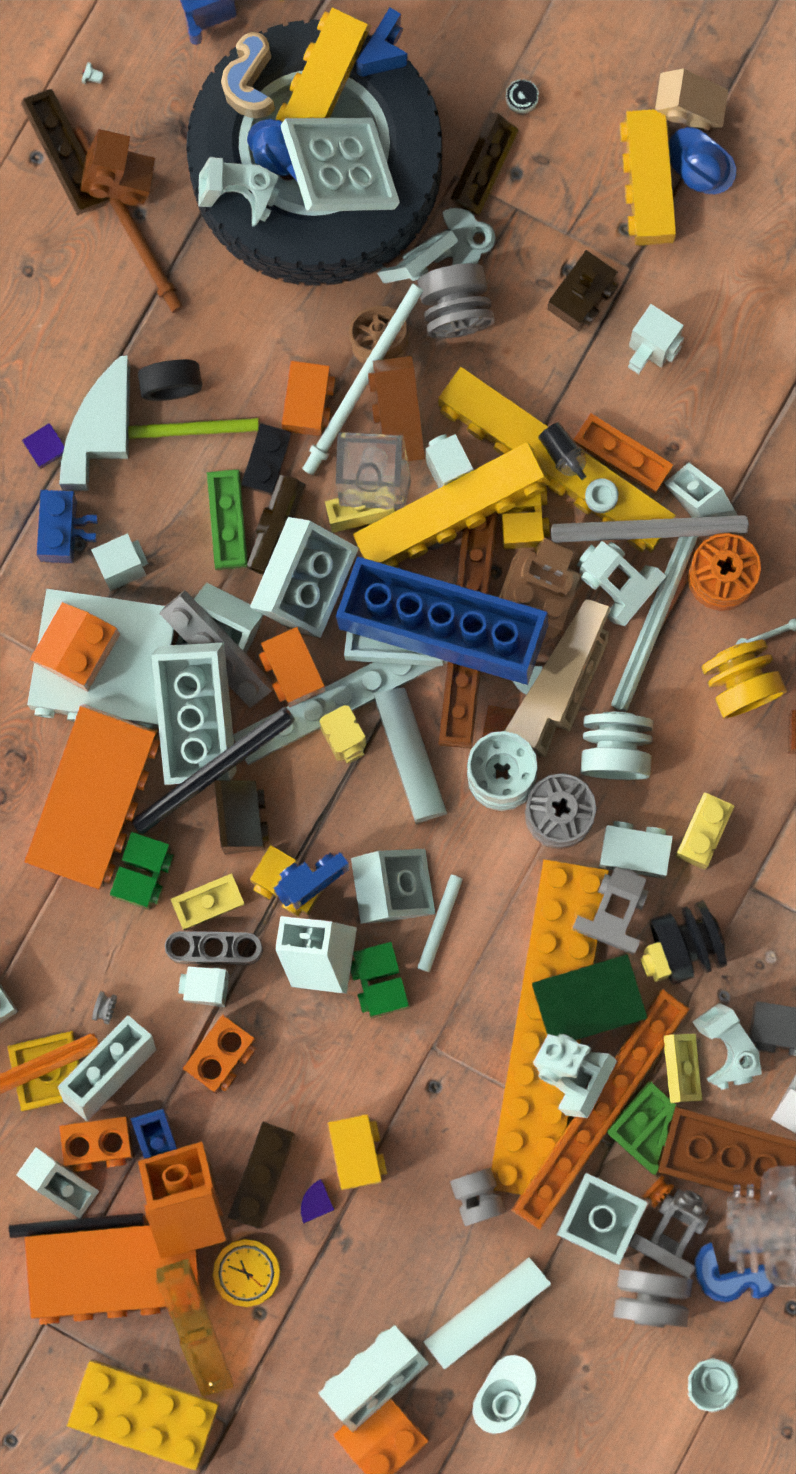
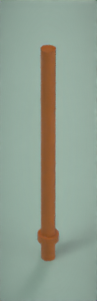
[73,126,183,313]

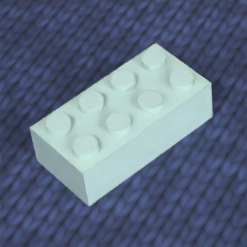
[151,642,237,785]

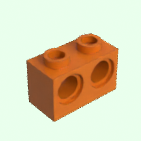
[182,1015,257,1094]
[59,1117,134,1172]

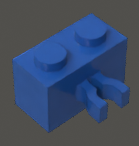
[36,490,98,563]

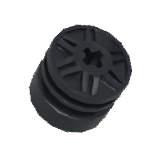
[649,901,727,985]

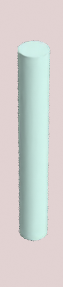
[417,875,463,973]

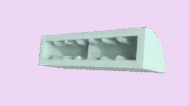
[374,688,447,824]
[423,1257,551,1370]

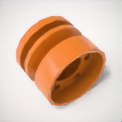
[688,533,761,611]

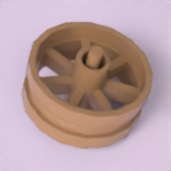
[349,306,410,364]

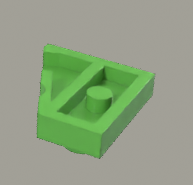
[606,1081,676,1175]

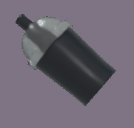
[538,422,587,480]

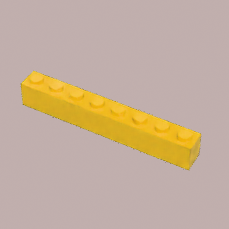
[438,367,676,553]

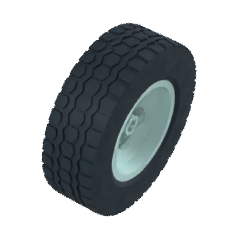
[186,20,443,286]

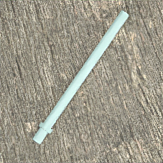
[302,283,424,475]

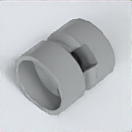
[450,1168,506,1226]

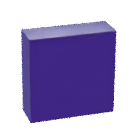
[22,423,65,469]

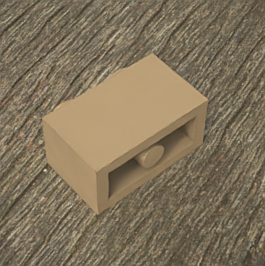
[655,69,728,133]

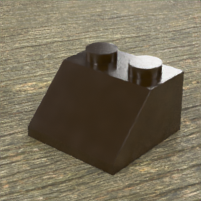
[214,780,269,854]

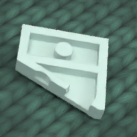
[377,230,459,283]

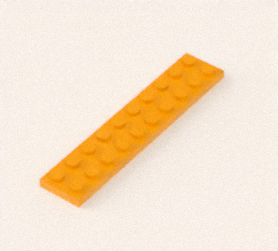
[491,859,609,1195]

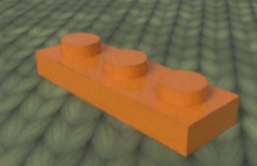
[573,413,674,494]

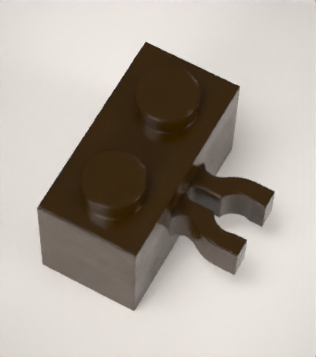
[547,250,619,331]

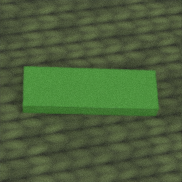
[207,469,248,570]

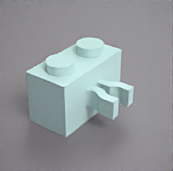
[628,304,684,374]

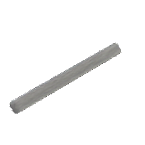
[551,515,749,543]

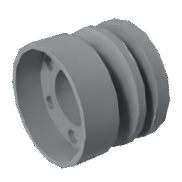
[417,263,495,339]
[525,773,596,849]

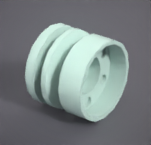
[581,712,653,780]
[467,731,537,811]

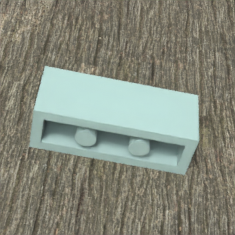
[58,1015,156,1121]
[319,1325,429,1432]

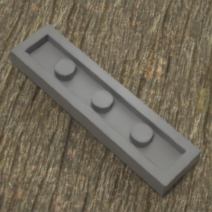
[159,590,274,708]

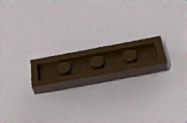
[21,88,108,216]

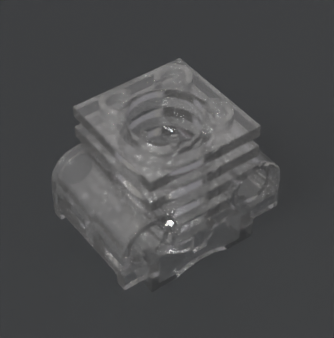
[726,1166,796,1287]

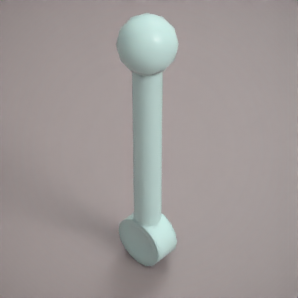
[736,618,796,645]

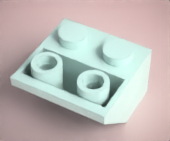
[275,916,357,994]

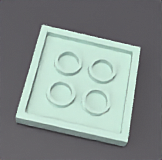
[281,118,400,212]

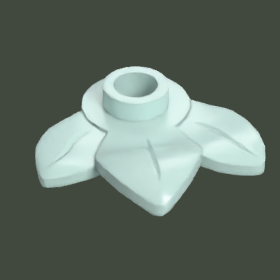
[443,208,495,265]

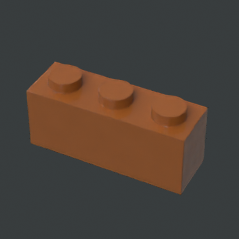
[368,356,425,464]

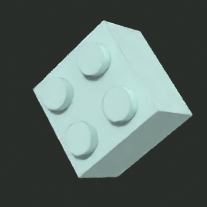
[556,1173,648,1264]

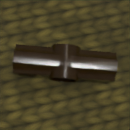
[247,475,306,575]

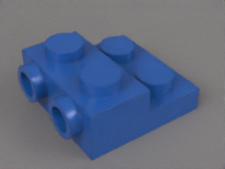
[273,852,350,910]

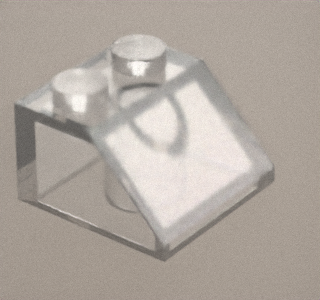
[336,432,411,510]

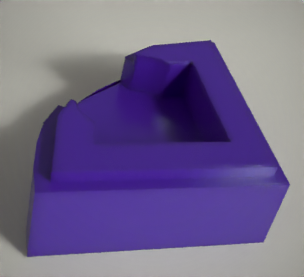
[301,1179,334,1224]

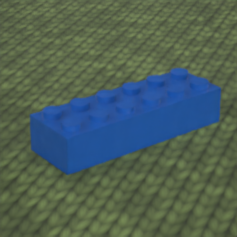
[336,556,549,685]

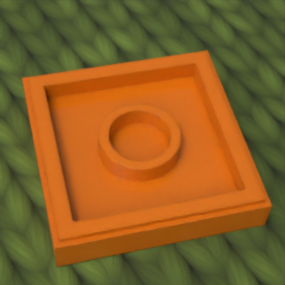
[144,1186,226,1259]

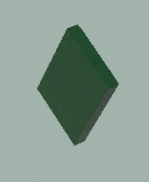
[531,954,648,1041]

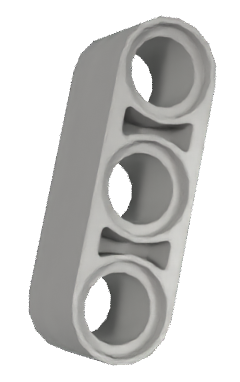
[165,931,263,965]

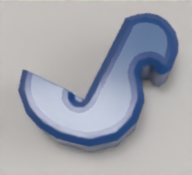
[694,1242,777,1302]

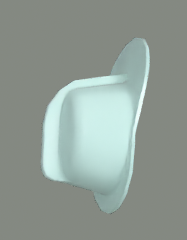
[473,1355,536,1434]

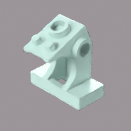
[198,157,280,227]
[577,541,666,626]
[692,1003,762,1089]
[533,1034,617,1118]

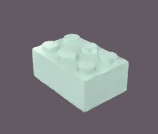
[250,517,359,638]

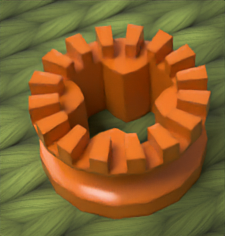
[642,1175,675,1208]

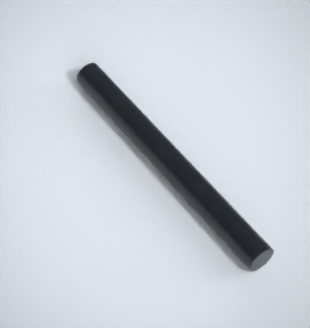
[9,1213,144,1238]

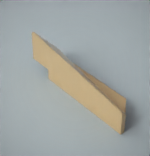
[505,599,610,757]

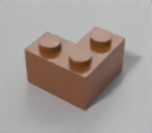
[80,129,156,206]

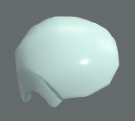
[688,1358,739,1412]

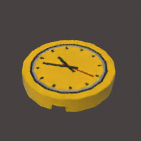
[213,1239,280,1307]

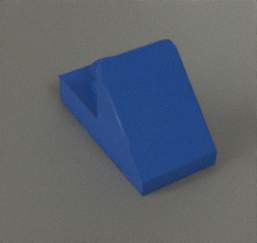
[356,8,408,77]
[131,1109,178,1159]

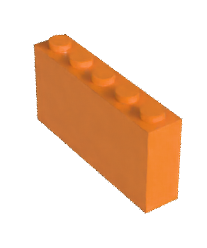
[24,704,160,890]
[25,1226,202,1325]

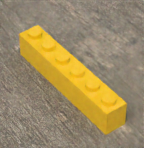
[353,442,550,568]

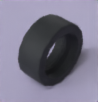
[138,359,203,401]

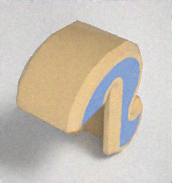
[221,32,275,119]

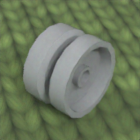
[613,1269,693,1328]

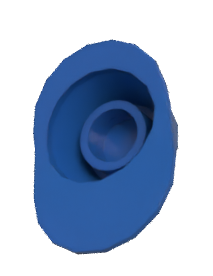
[247,119,292,176]
[668,127,736,195]

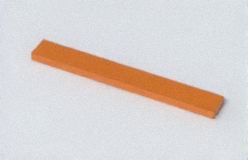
[511,990,690,1230]

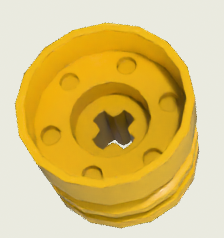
[701,639,787,719]

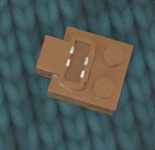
[499,538,581,639]

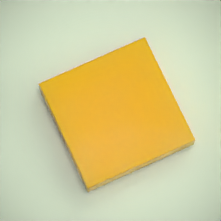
[7,1031,80,1112]

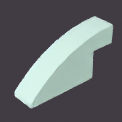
[59,356,130,491]

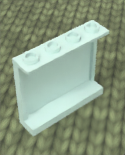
[27,589,174,729]

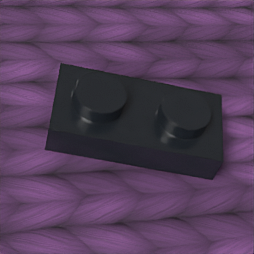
[241,423,292,496]

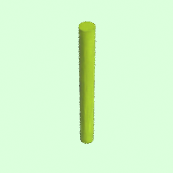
[128,418,259,439]

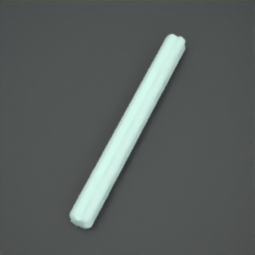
[611,536,698,712]

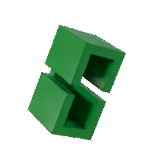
[109,832,175,910]
[351,942,409,1019]

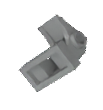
[572,867,649,955]
[628,1188,710,1279]

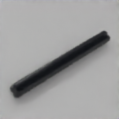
[132,708,295,834]

